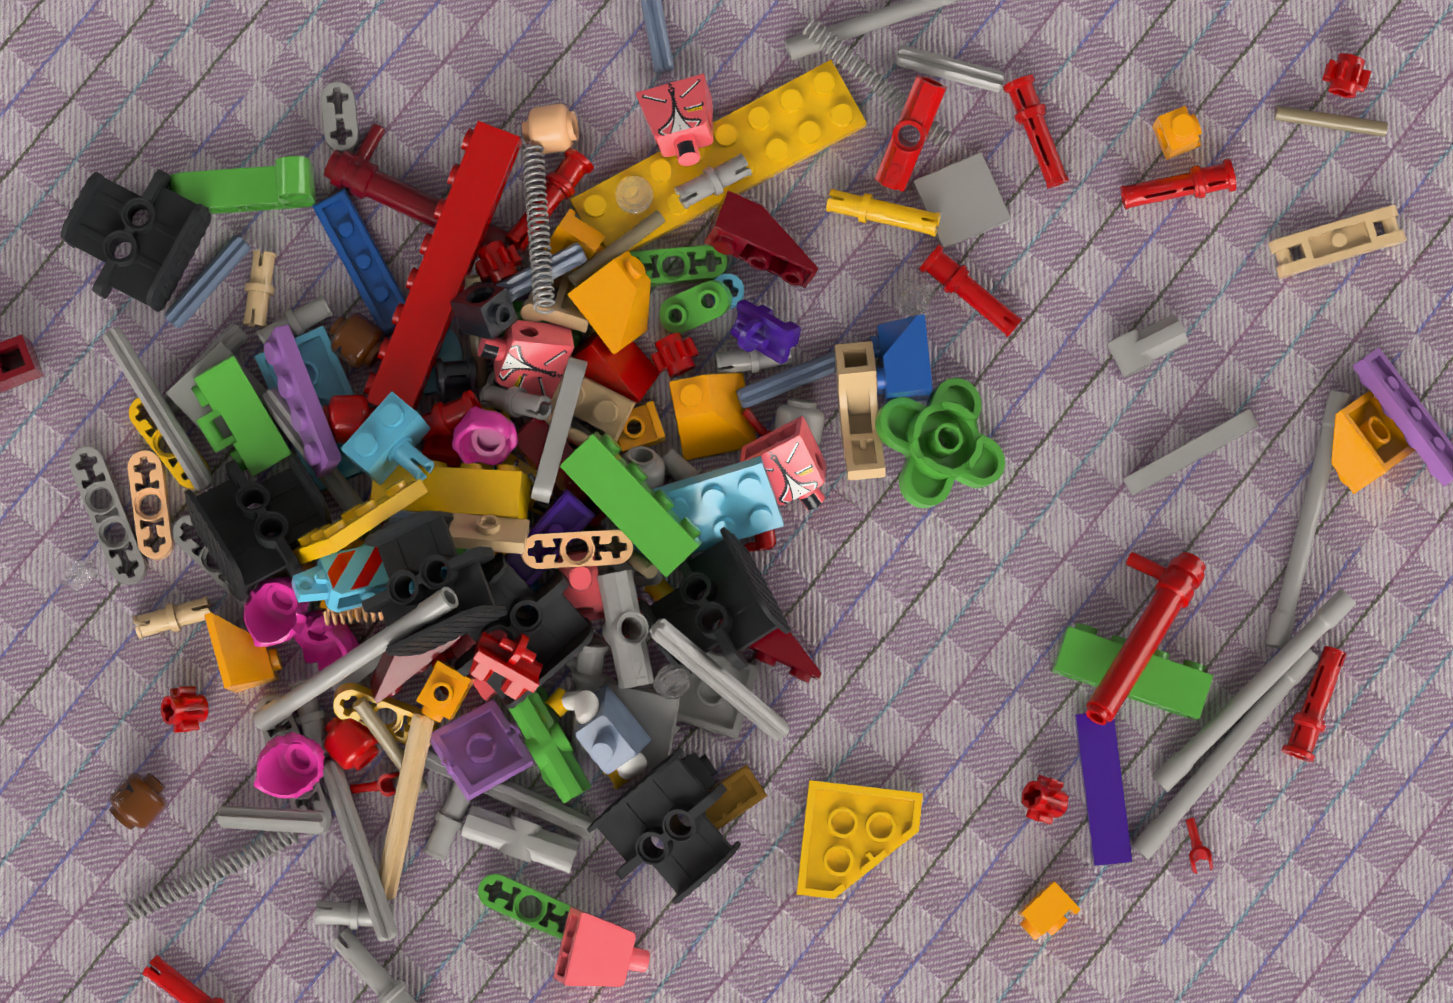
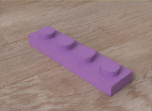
[264,325,342,478]
[1352,347,1453,487]

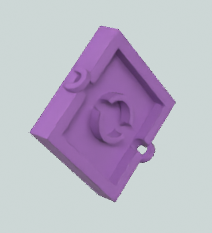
[430,699,534,801]

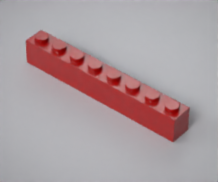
[364,121,522,411]

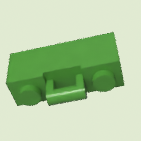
[191,354,292,477]

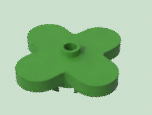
[875,378,1005,508]

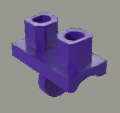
[730,299,801,364]

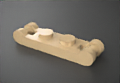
[1268,205,1407,279]

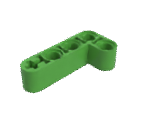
[169,156,316,214]

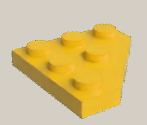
[293,478,428,565]
[796,780,923,899]

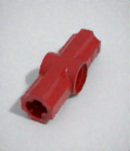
[874,75,947,192]

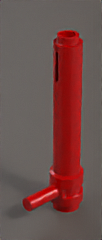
[1086,552,1206,725]

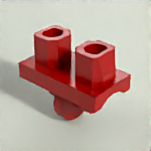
[469,631,543,700]

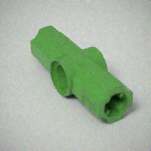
[509,691,592,803]

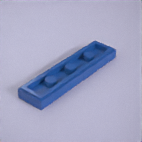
[312,189,406,336]

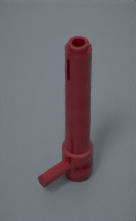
[323,124,514,248]

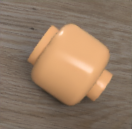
[522,103,579,154]

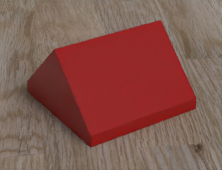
[563,331,659,404]

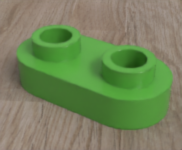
[659,280,732,333]

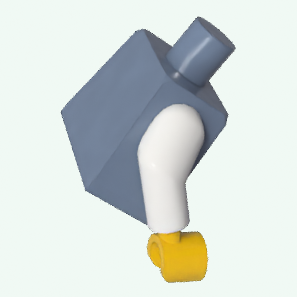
[545,684,652,790]

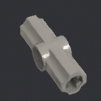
[597,569,654,690]
[461,805,580,873]

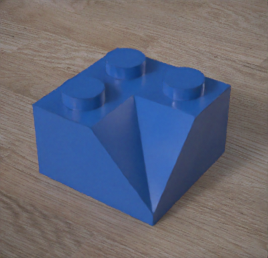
[870,314,933,405]

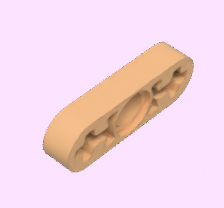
[128,450,175,560]
[520,530,633,569]

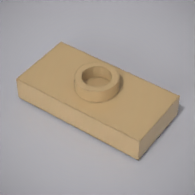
[449,513,530,554]

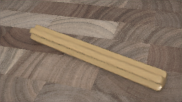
[378,713,434,900]

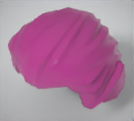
[452,406,518,466]
[243,576,308,647]
[294,610,359,671]
[254,732,325,798]

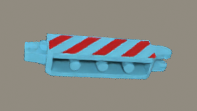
[291,542,470,613]

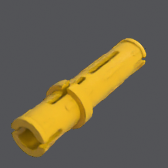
[826,188,941,237]

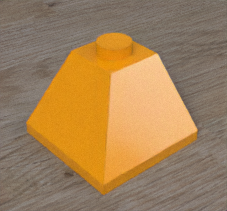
[567,251,651,354]
[669,373,756,461]
[1331,390,1415,494]
[204,612,283,693]

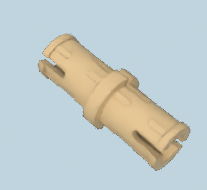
[242,250,277,328]
[133,596,213,639]

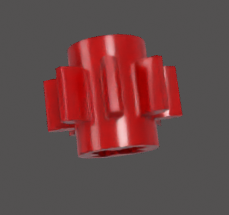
[1322,53,1372,98]
[474,240,522,285]
[651,332,699,378]
[161,686,209,733]
[1021,775,1069,825]

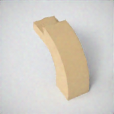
[835,341,886,481]

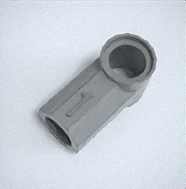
[1107,314,1188,378]

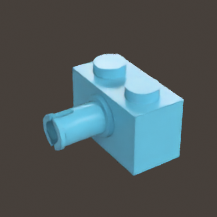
[341,391,435,485]

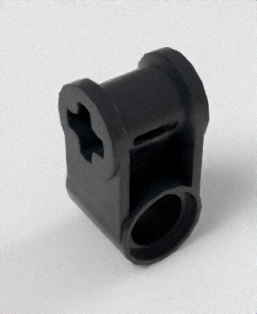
[434,356,477,404]

